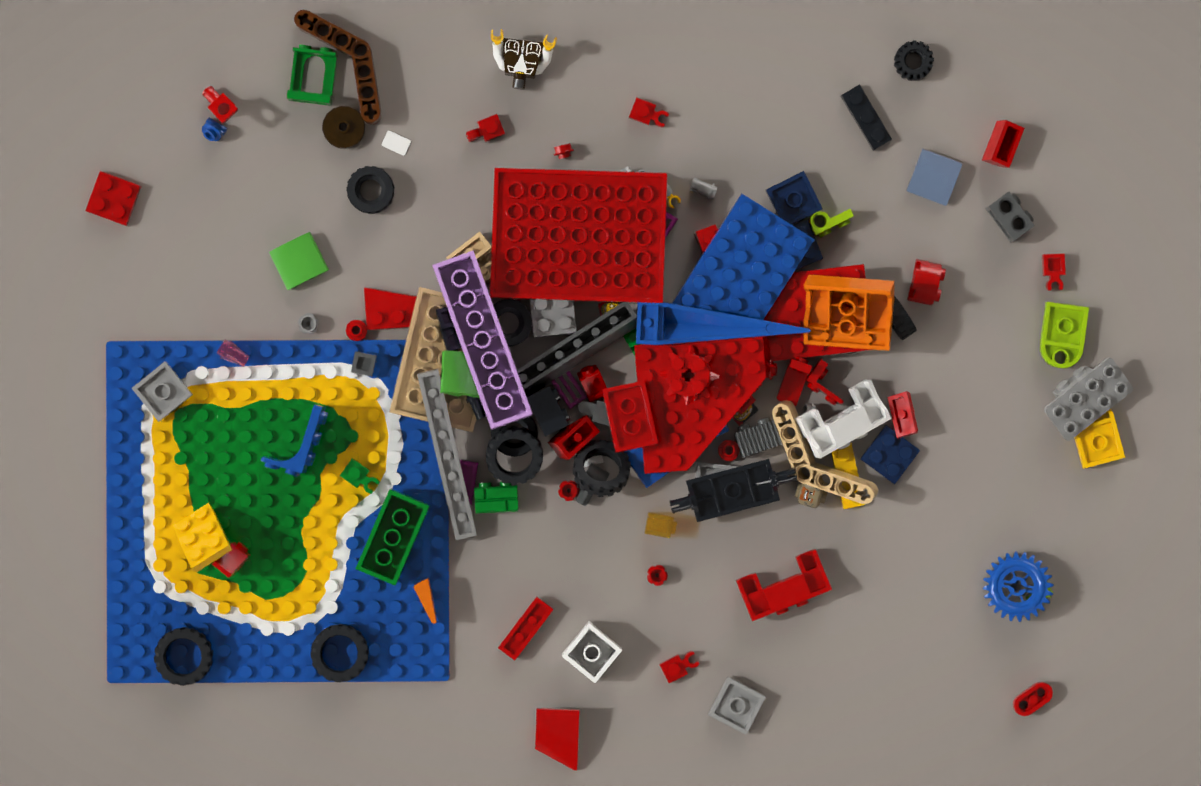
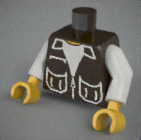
[491,29,557,90]

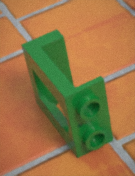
[287,45,338,106]

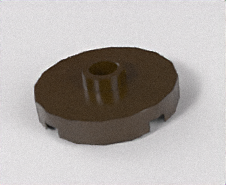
[322,106,365,149]

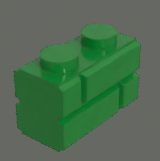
[474,482,519,514]

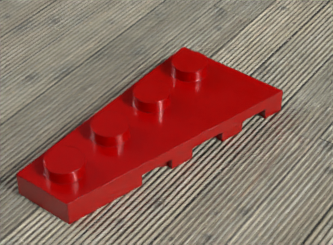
[364,287,416,330]

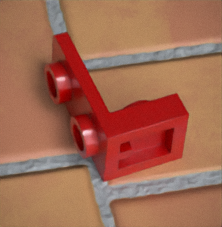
[806,359,844,406]

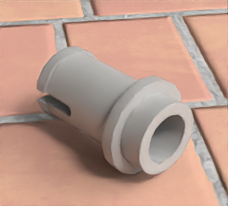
[690,177,718,200]

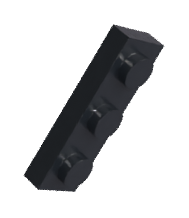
[841,84,892,151]

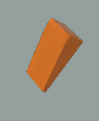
[413,577,437,624]

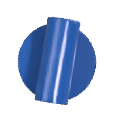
[202,117,228,141]

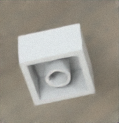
[562,621,622,683]

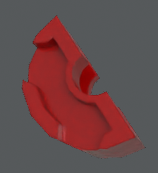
[907,259,946,306]

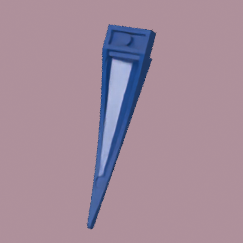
[636,302,812,345]

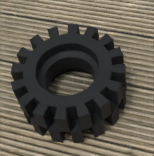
[894,40,934,81]

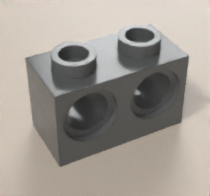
[985,192,1035,242]

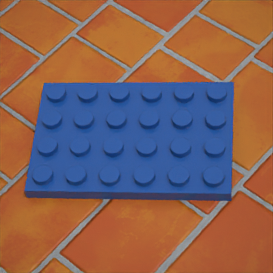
[672,193,815,320]

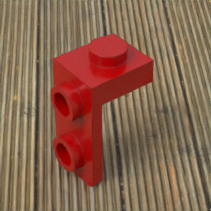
[776,357,812,406]

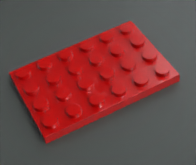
[763,264,872,362]

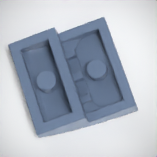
[907,148,962,206]

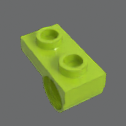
[809,209,854,238]

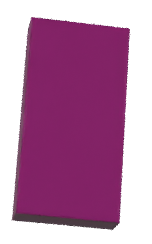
[459,459,479,505]

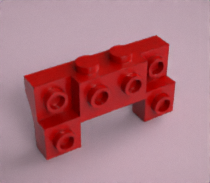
[735,549,832,621]

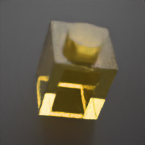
[644,512,677,538]

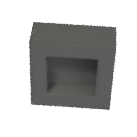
[351,351,377,377]

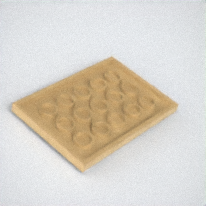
[389,287,501,432]

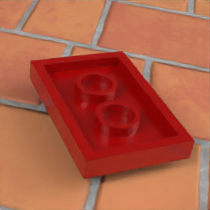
[602,380,658,453]

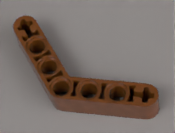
[294,10,382,125]

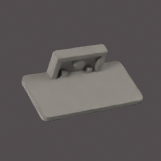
[1044,358,1133,441]

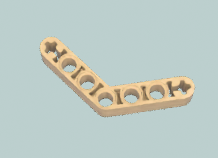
[772,400,878,504]

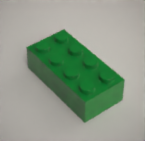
[355,489,431,586]

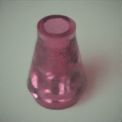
[216,339,250,367]

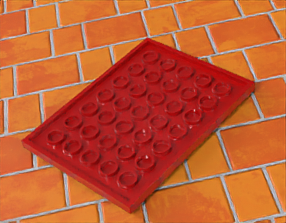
[490,168,668,303]

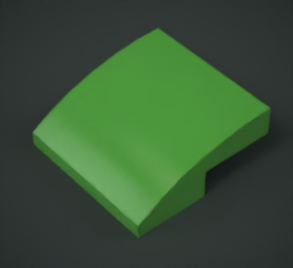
[269,232,329,290]
[440,350,480,399]

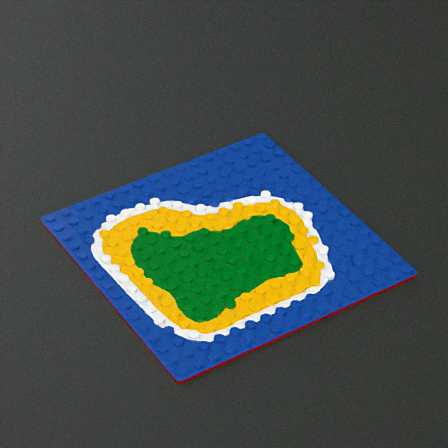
[106,340,450,683]

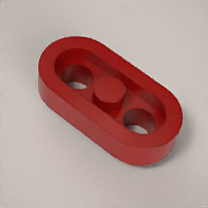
[1013,682,1053,716]

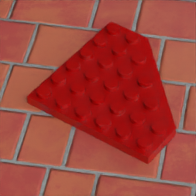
[634,336,767,474]

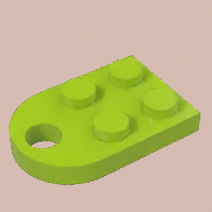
[1040,302,1089,368]

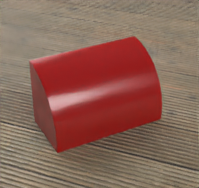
[982,120,1025,168]

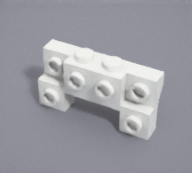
[795,379,891,459]

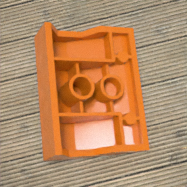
[804,275,895,351]

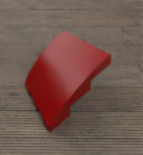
[535,708,580,771]

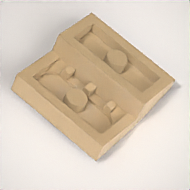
[446,232,492,284]

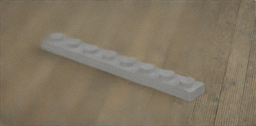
[417,369,477,540]

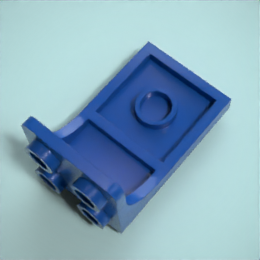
[261,405,328,476]

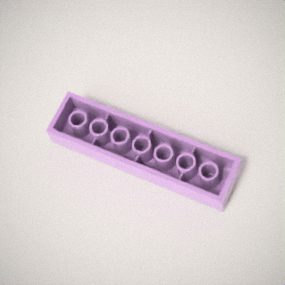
[432,251,532,430]

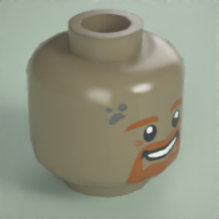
[795,480,828,508]

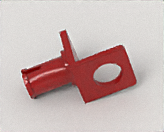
[202,86,238,123]

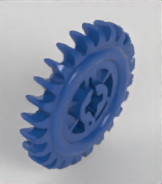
[983,551,1054,622]

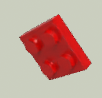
[85,171,142,226]

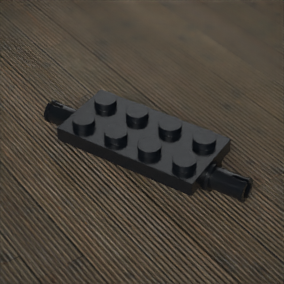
[669,459,797,522]

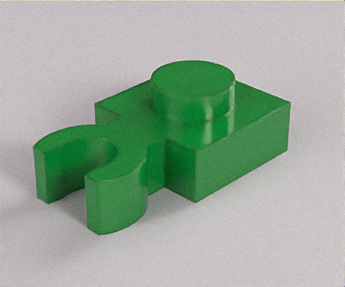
[340,458,380,494]

